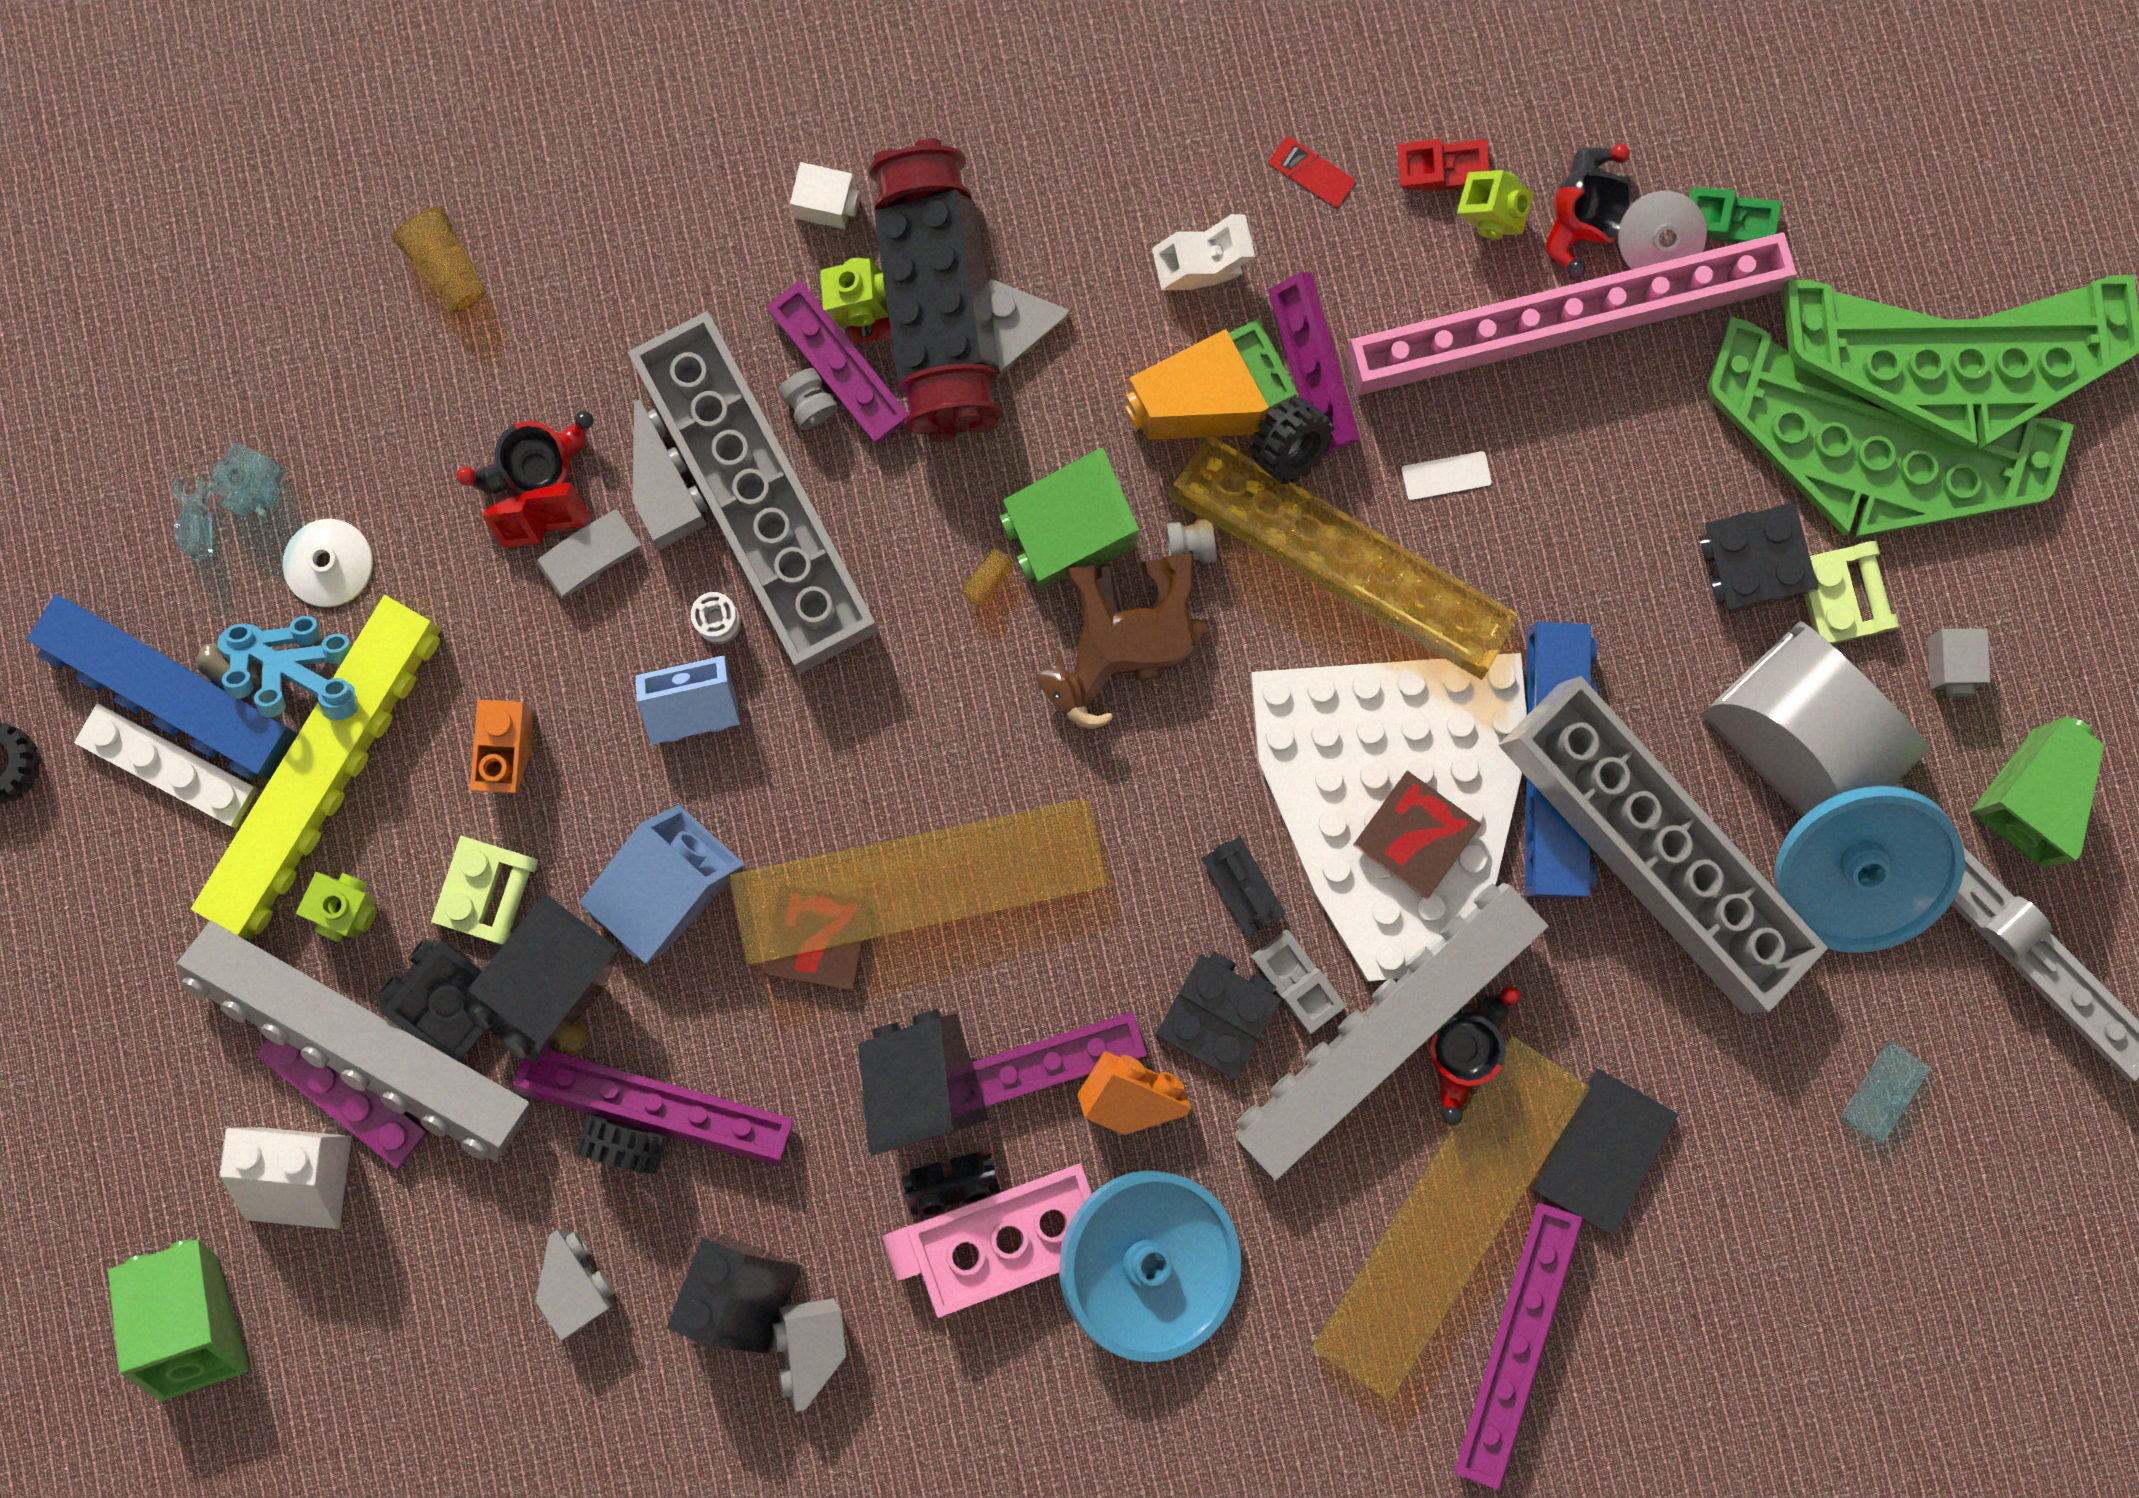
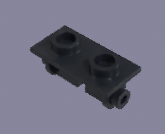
[1201,836,1286,937]
[901,1151,1001,1215]

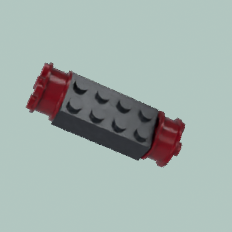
[869,138,1003,442]

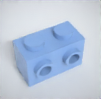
[636,656,740,745]

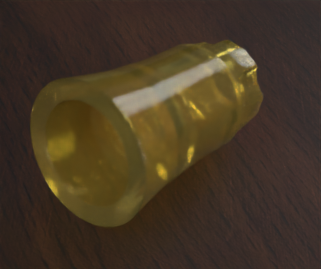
[392,206,487,313]

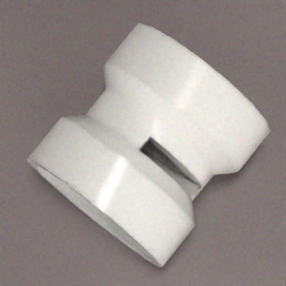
[691,592,741,644]

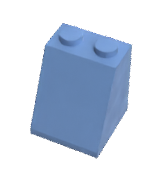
[579,805,745,964]

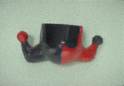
[1546,144,1631,278]
[456,410,594,495]
[1429,986,1520,1126]

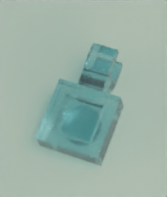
[171,477,213,559]

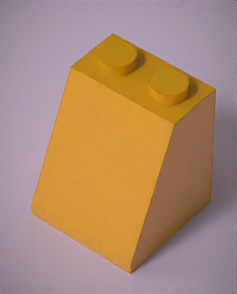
[1124,329,1269,440]

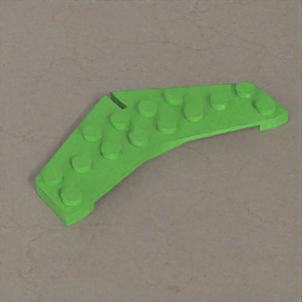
[1782,275,2139,450]
[1707,316,2074,539]

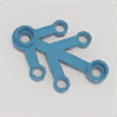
[217,616,359,720]

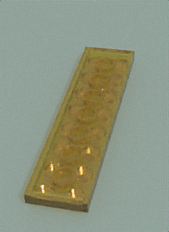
[1168,435,1518,680]
[729,798,1108,966]
[1310,1036,1591,1401]

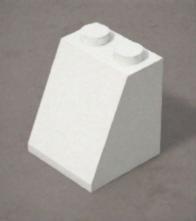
[220,1127,352,1229]

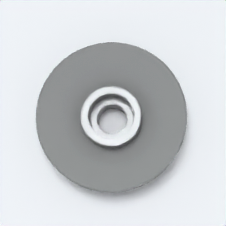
[1618,190,1707,270]

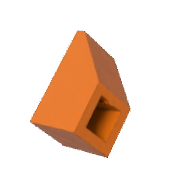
[470,700,534,794]
[1077,1051,1191,1135]

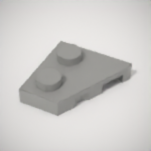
[987,278,1069,379]

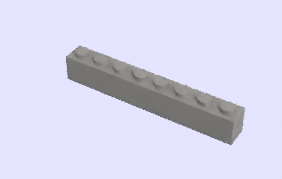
[1235,883,1549,1181]
[177,920,529,1163]

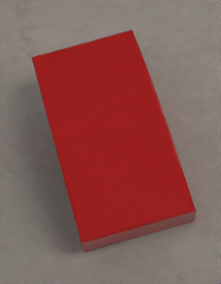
[1397,138,1490,190]
[482,482,590,548]

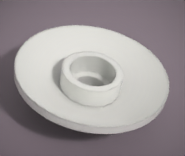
[283,519,373,608]

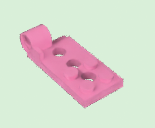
[882,1163,1092,1318]

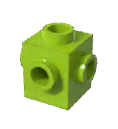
[1457,170,1534,239]
[820,258,889,328]
[296,872,378,942]

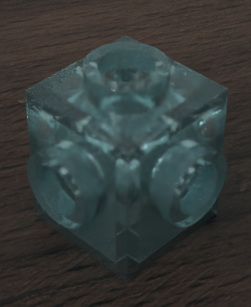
[209,441,286,518]

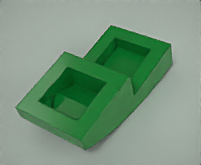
[1689,187,1783,244]

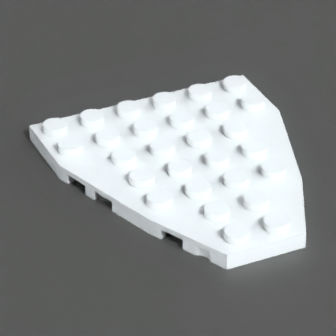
[1250,653,1527,982]

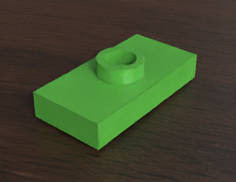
[1229,319,1299,415]

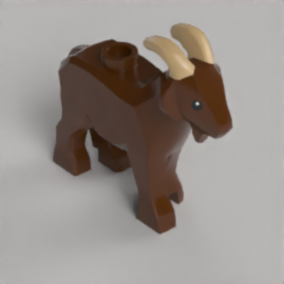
[1036,553,1209,729]

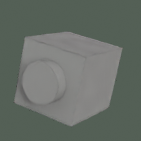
[1927,628,1990,697]

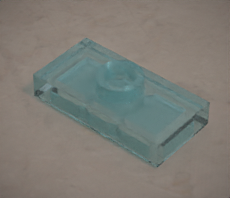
[1839,1041,1932,1144]

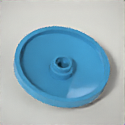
[1774,786,1965,953]
[1059,1171,1241,1362]

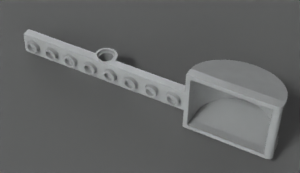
[1701,621,2139,1082]

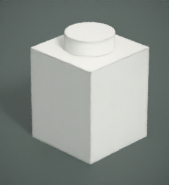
[790,162,861,230]

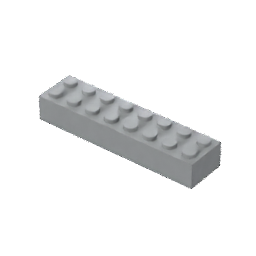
[628,311,879,674]
[1498,676,1828,1014]

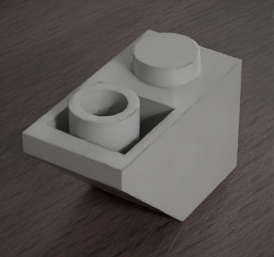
[535,1228,616,1341]
[773,1298,846,1412]

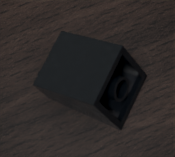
[463,893,619,1065]
[858,1009,989,1157]
[666,1232,802,1354]

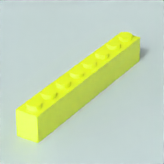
[191,595,441,939]

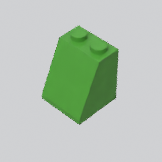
[999,448,1139,590]
[1969,716,2104,869]
[108,1239,249,1402]

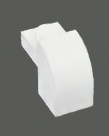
[1152,214,1255,290]

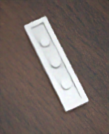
[74,703,259,828]

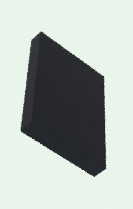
[1529,1068,1679,1236]

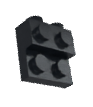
[1699,502,1819,614]
[378,934,485,1062]
[1155,951,1282,1080]

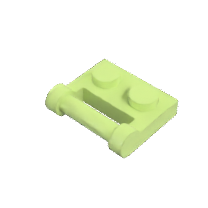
[1803,541,1900,644]
[431,836,539,945]

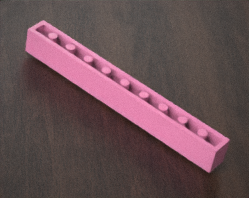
[1346,232,1797,396]

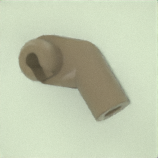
[196,644,262,688]

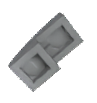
[536,509,641,599]
[1250,930,1347,1034]

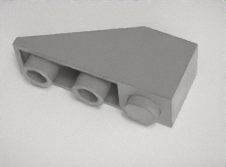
[633,399,708,550]

